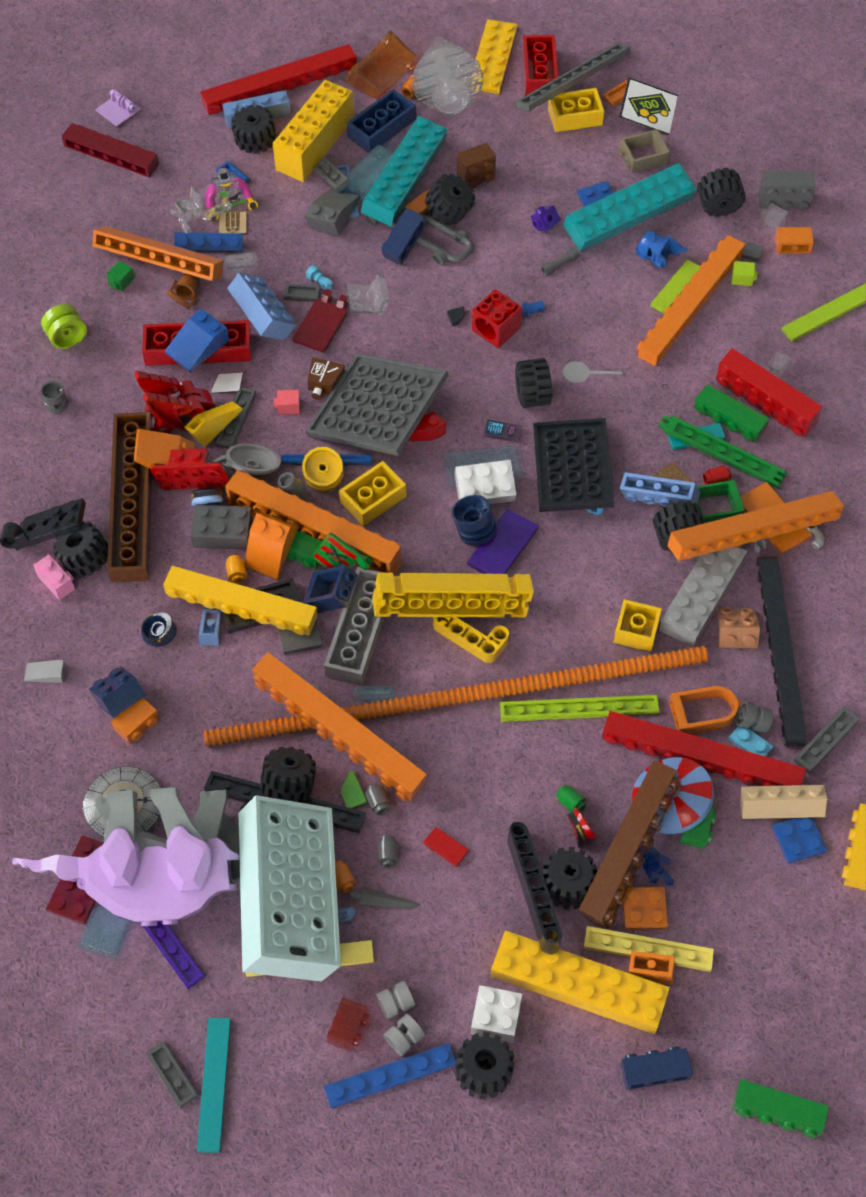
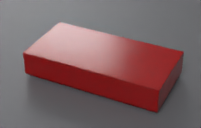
[423,827,469,867]

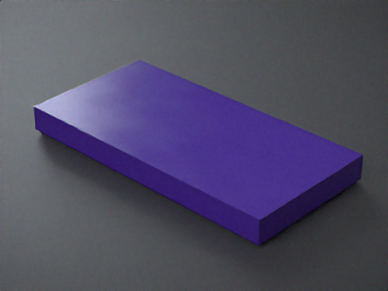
[467,509,539,574]

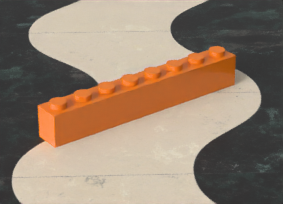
[92,226,224,281]

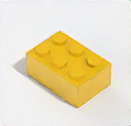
[548,88,604,132]
[339,461,407,527]

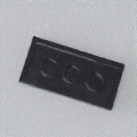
[223,578,300,634]

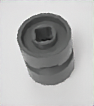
[40,381,68,413]
[736,701,773,734]

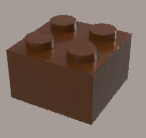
[457,143,496,188]

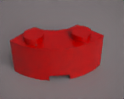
[409,411,446,442]

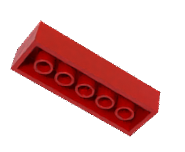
[142,320,251,366]
[716,348,822,437]

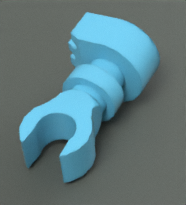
[306,265,333,290]

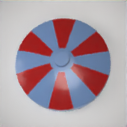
[632,757,714,834]

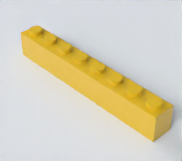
[163,566,318,636]

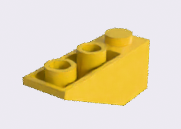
[184,401,243,447]

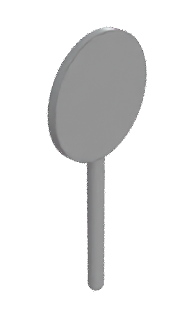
[563,361,623,383]

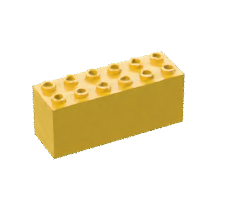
[273,80,354,182]

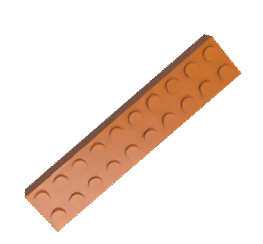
[225,470,402,576]
[252,652,427,802]

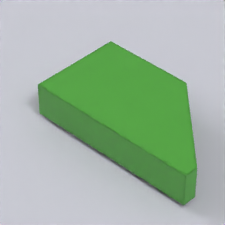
[340,770,367,809]

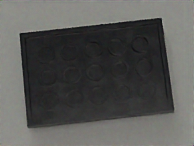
[533,418,614,512]

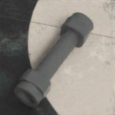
[541,248,580,276]

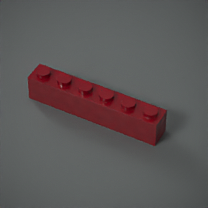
[62,123,159,178]

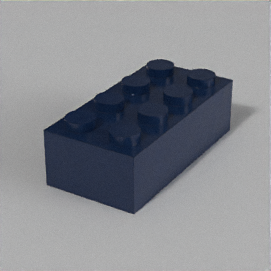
[346,89,416,154]

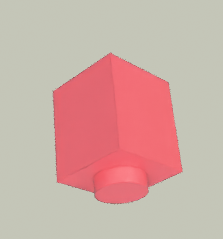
[274,390,300,415]

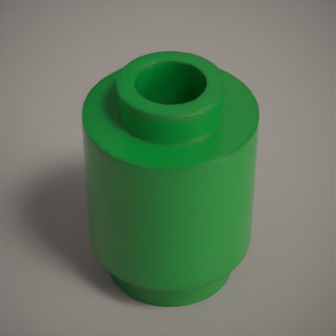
[556,784,586,812]

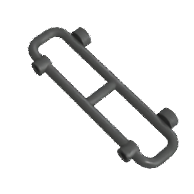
[365,203,473,265]

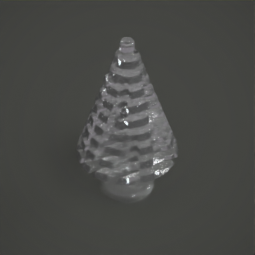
[412,36,483,115]

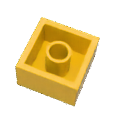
[613,599,662,652]

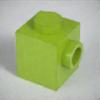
[731,261,758,286]

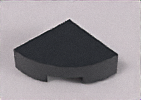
[447,306,464,327]

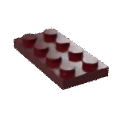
[46,835,104,925]

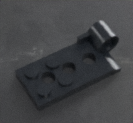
[0,498,86,551]

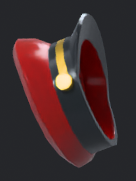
[567,808,597,848]

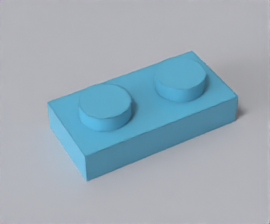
[728,726,773,756]

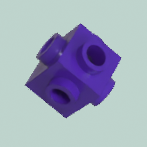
[530,205,561,232]

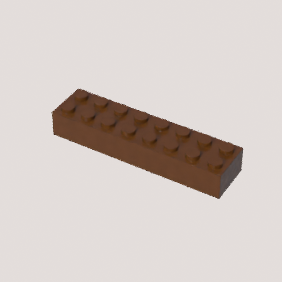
[579,760,682,930]

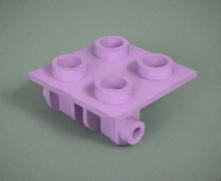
[95,89,141,127]

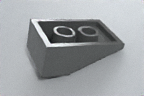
[305,189,360,236]

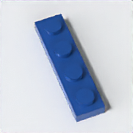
[174,232,243,251]

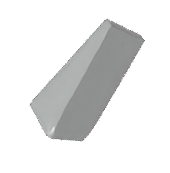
[24,660,66,683]

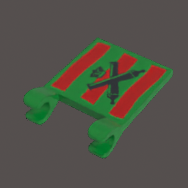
[310,532,373,570]

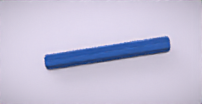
[281,454,372,465]

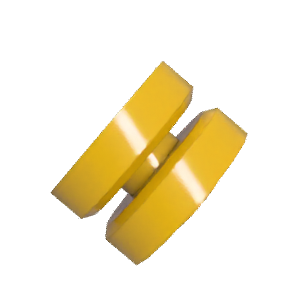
[302,447,344,492]

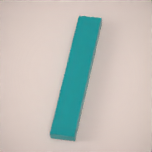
[197,1018,231,1153]

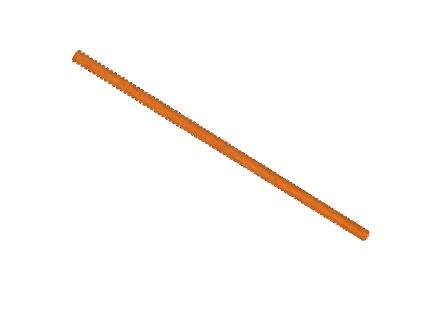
[203,645,708,748]

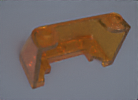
[344,30,418,100]

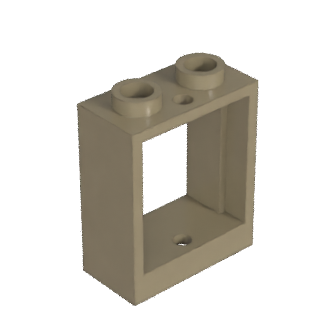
[618,129,670,172]

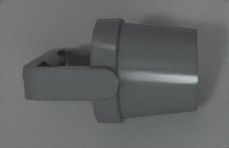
[278,472,307,502]

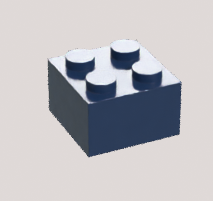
[89,667,146,718]

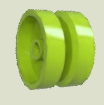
[41,304,87,349]

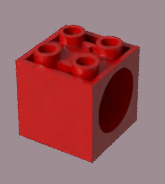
[472,289,522,349]

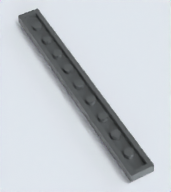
[516,43,630,112]

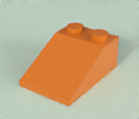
[134,429,195,469]
[244,513,298,580]

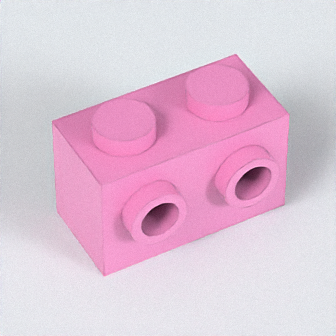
[33,554,75,600]

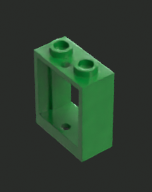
[697,480,745,523]

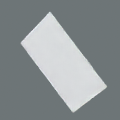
[211,373,243,393]

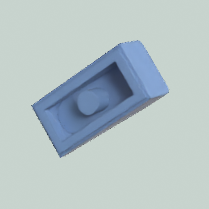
[199,609,222,646]

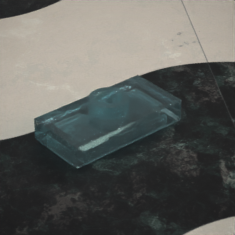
[354,685,394,702]

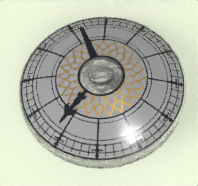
[83,766,162,840]

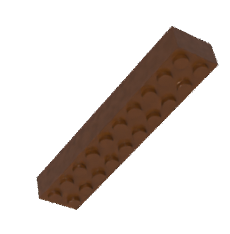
[107,412,153,582]

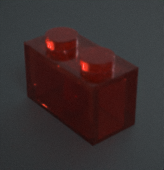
[326,997,370,1052]

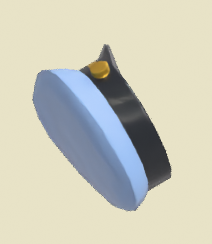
[191,488,224,507]

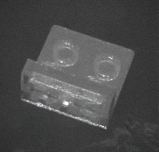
[345,274,390,315]

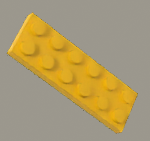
[468,19,518,94]

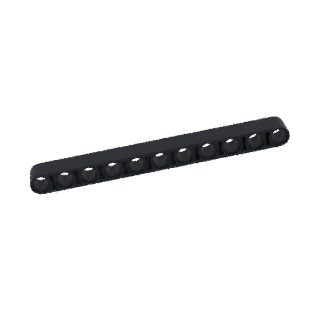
[756,556,806,747]

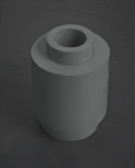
[365,784,391,816]
[377,835,399,868]

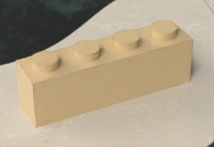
[740,785,827,819]

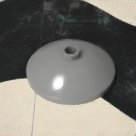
[226,444,281,476]

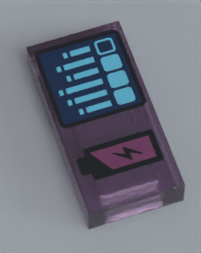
[483,419,522,443]

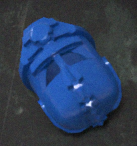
[635,231,688,268]

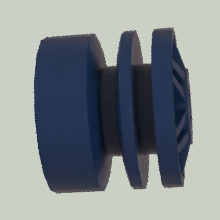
[452,495,497,545]

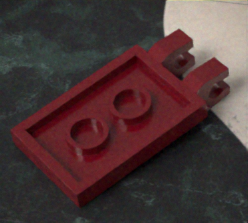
[292,289,348,353]

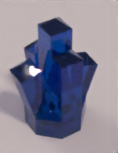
[643,846,675,886]

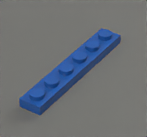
[324,1043,456,1109]

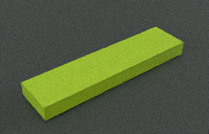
[650,259,701,314]

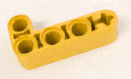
[433,617,509,663]

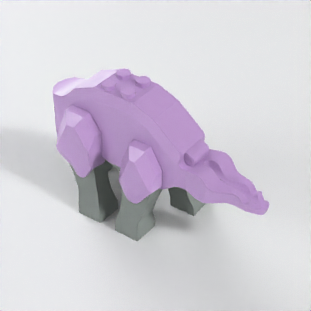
[12,787,240,926]

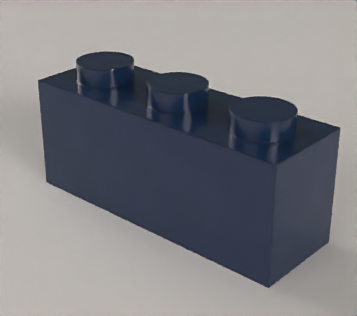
[381,208,426,265]
[620,1046,693,1090]

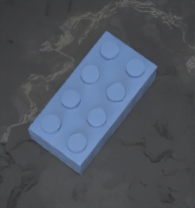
[227,273,296,340]

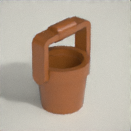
[167,273,199,309]

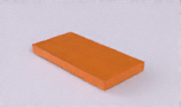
[740,482,812,555]

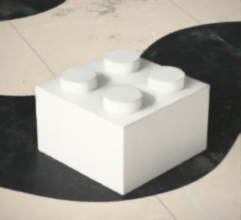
[471,985,522,1043]

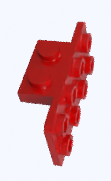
[151,448,230,490]

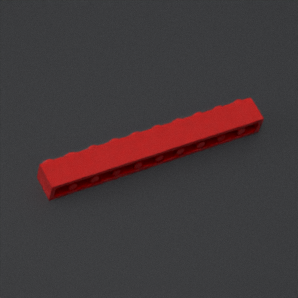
[200,44,357,115]
[602,711,806,786]

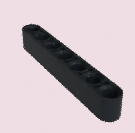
[507,822,562,955]

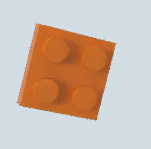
[623,887,668,930]

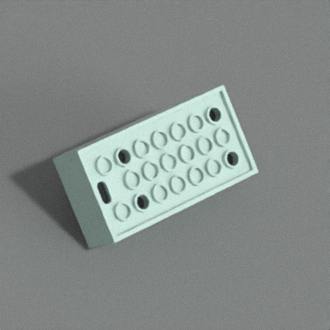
[238,795,341,981]

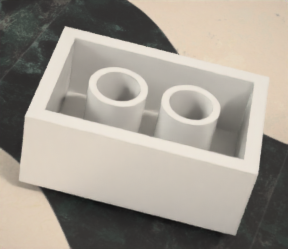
[454,460,517,504]

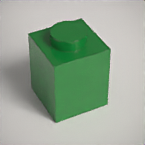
[106,261,135,291]

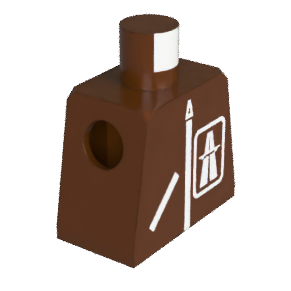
[308,357,345,400]

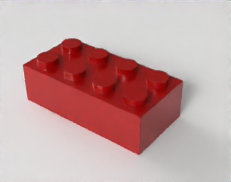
[522,35,558,96]

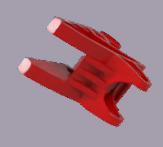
[134,371,216,434]

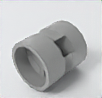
[376,981,415,1020]
[383,1014,425,1056]

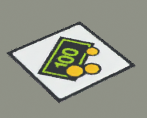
[619,77,678,135]

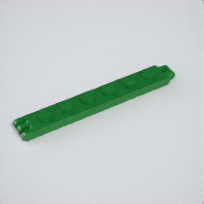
[658,416,787,488]

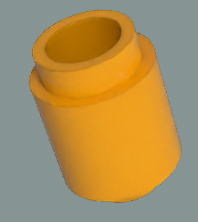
[225,555,247,584]

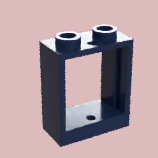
[303,565,358,614]

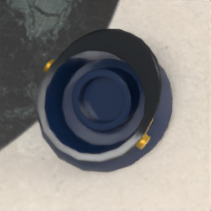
[141,612,177,647]

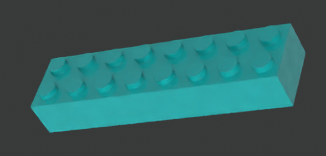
[361,116,448,227]
[563,163,697,251]

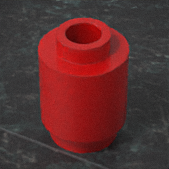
[703,465,732,485]

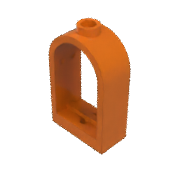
[669,686,741,734]

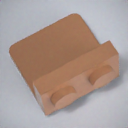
[716,607,760,649]

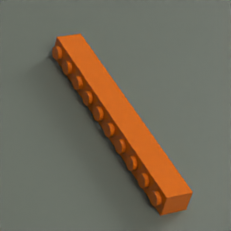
[637,235,745,366]
[667,491,844,561]

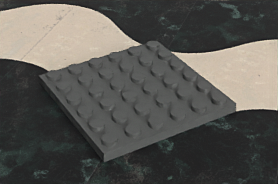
[305,354,449,456]

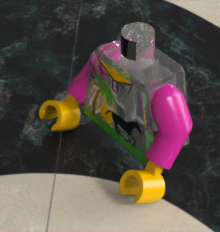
[205,168,258,220]

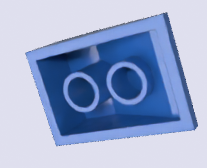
[165,308,229,372]

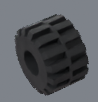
[231,105,277,154]
[697,168,746,217]
[425,173,476,225]
[515,358,552,408]
[652,501,705,552]
[53,521,108,578]
[260,746,316,803]
[542,847,597,910]
[455,1032,515,1100]

